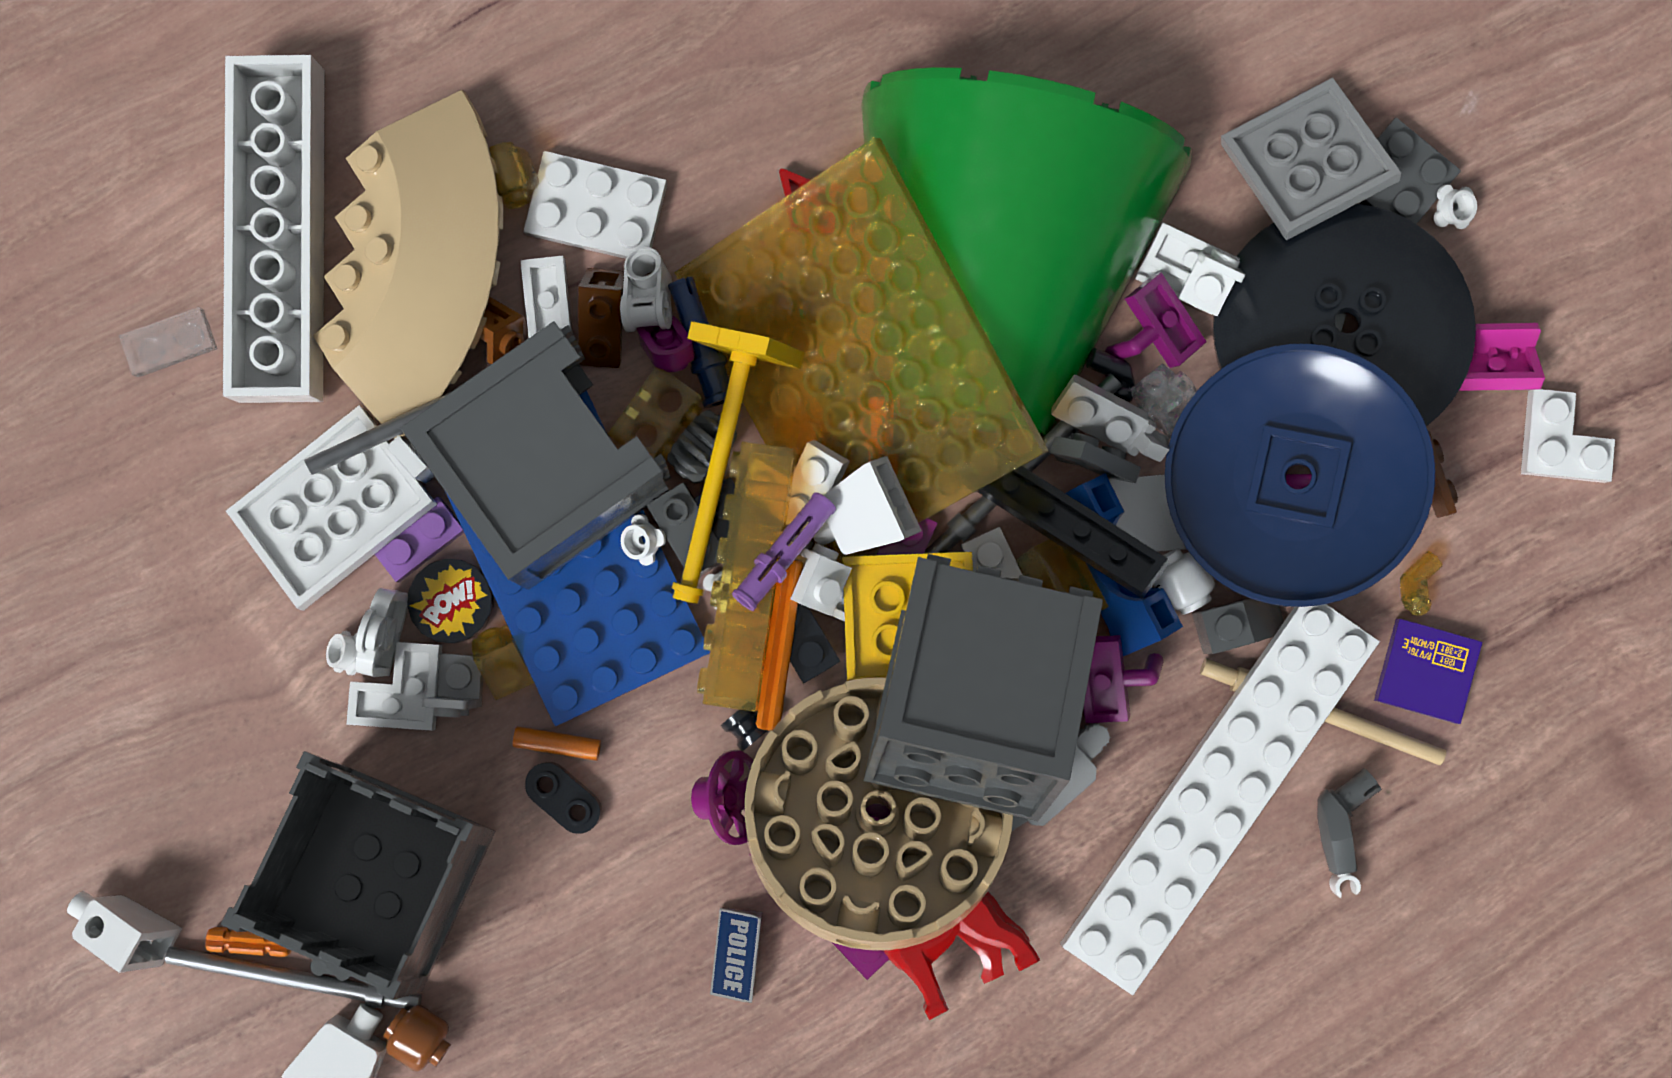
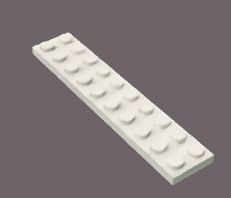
[1060,604,1380,995]

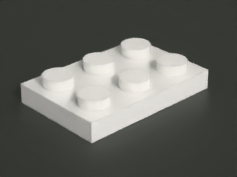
[523,151,668,259]

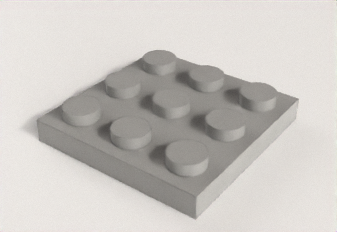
[1221,78,1401,240]

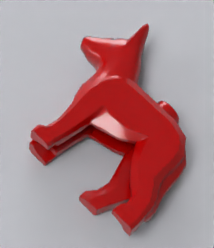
[883,891,1040,1020]

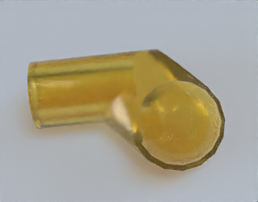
[1399,551,1443,616]

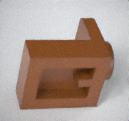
[480,296,524,364]

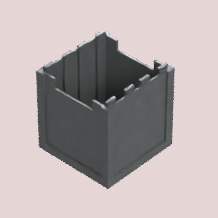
[400,321,671,590]
[863,554,1103,821]
[221,751,496,1000]

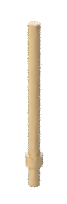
[1200,658,1446,766]

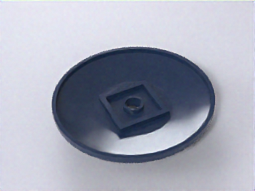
[1165,344,1435,607]

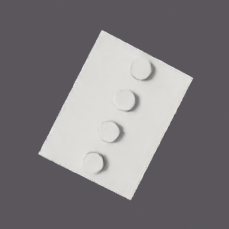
[226,405,437,611]

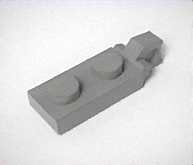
[1051,375,1170,462]

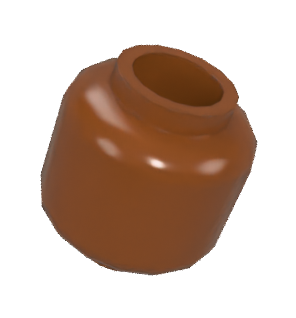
[383,1005,451,1072]

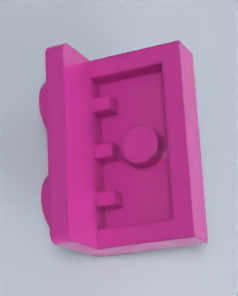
[1459,323,1545,391]

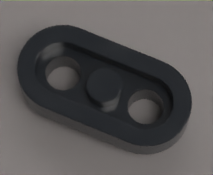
[525,762,602,834]

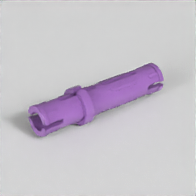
[732,492,836,611]

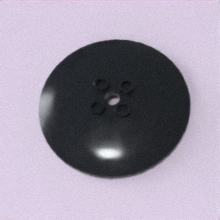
[1213,204,1476,427]

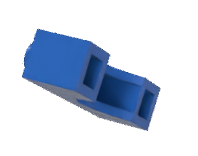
[1066,473,1183,656]

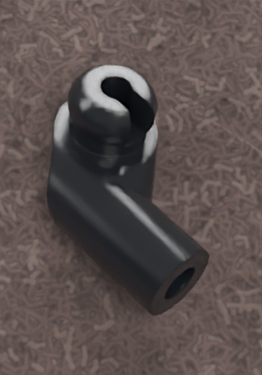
[1086,348,1136,403]

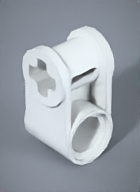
[620,247,672,332]

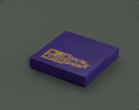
[1374,619,1482,724]

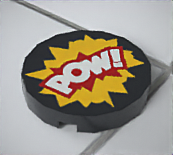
[407,559,494,643]

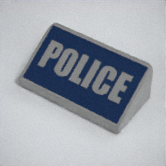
[710,908,763,1003]

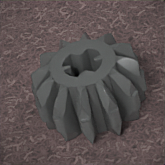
[667,410,737,484]

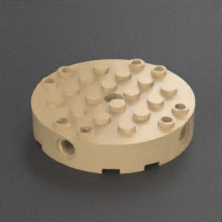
[745,678,1013,950]

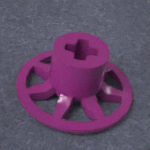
[691,750,754,845]

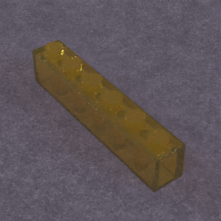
[697,441,797,712]

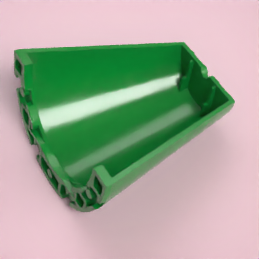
[861,67,1192,442]

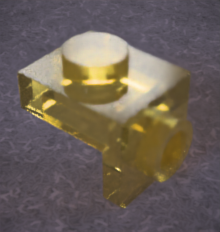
[471,625,534,700]

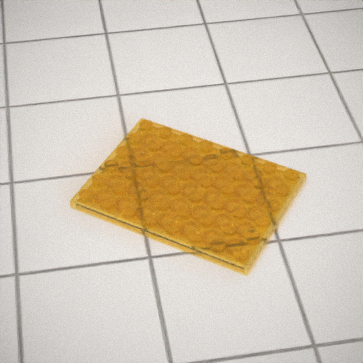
[674,138,1049,564]

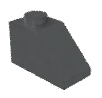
[1192,598,1284,654]

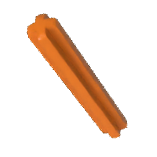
[756,560,804,731]

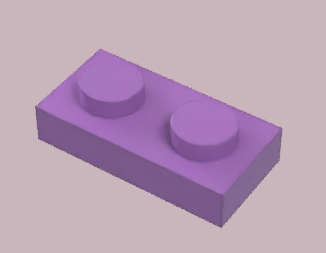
[375,497,464,583]

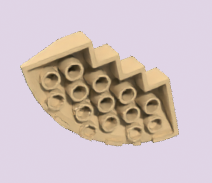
[313,90,503,440]

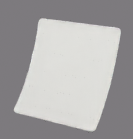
[1109,475,1187,551]

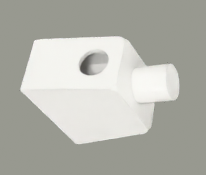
[813,456,922,555]
[67,891,182,973]
[281,1003,387,1078]

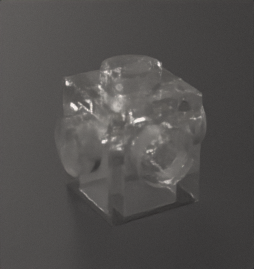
[1130,363,1199,439]

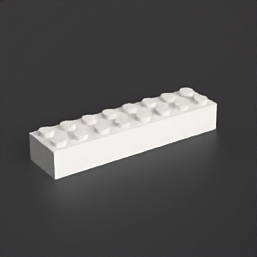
[223,55,325,403]

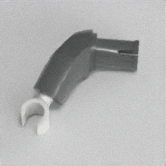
[1317,768,1382,898]

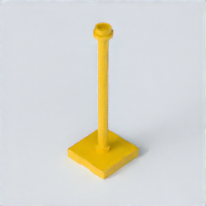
[672,321,805,604]

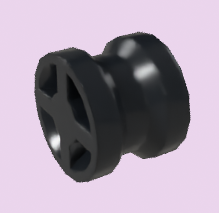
[720,699,768,751]

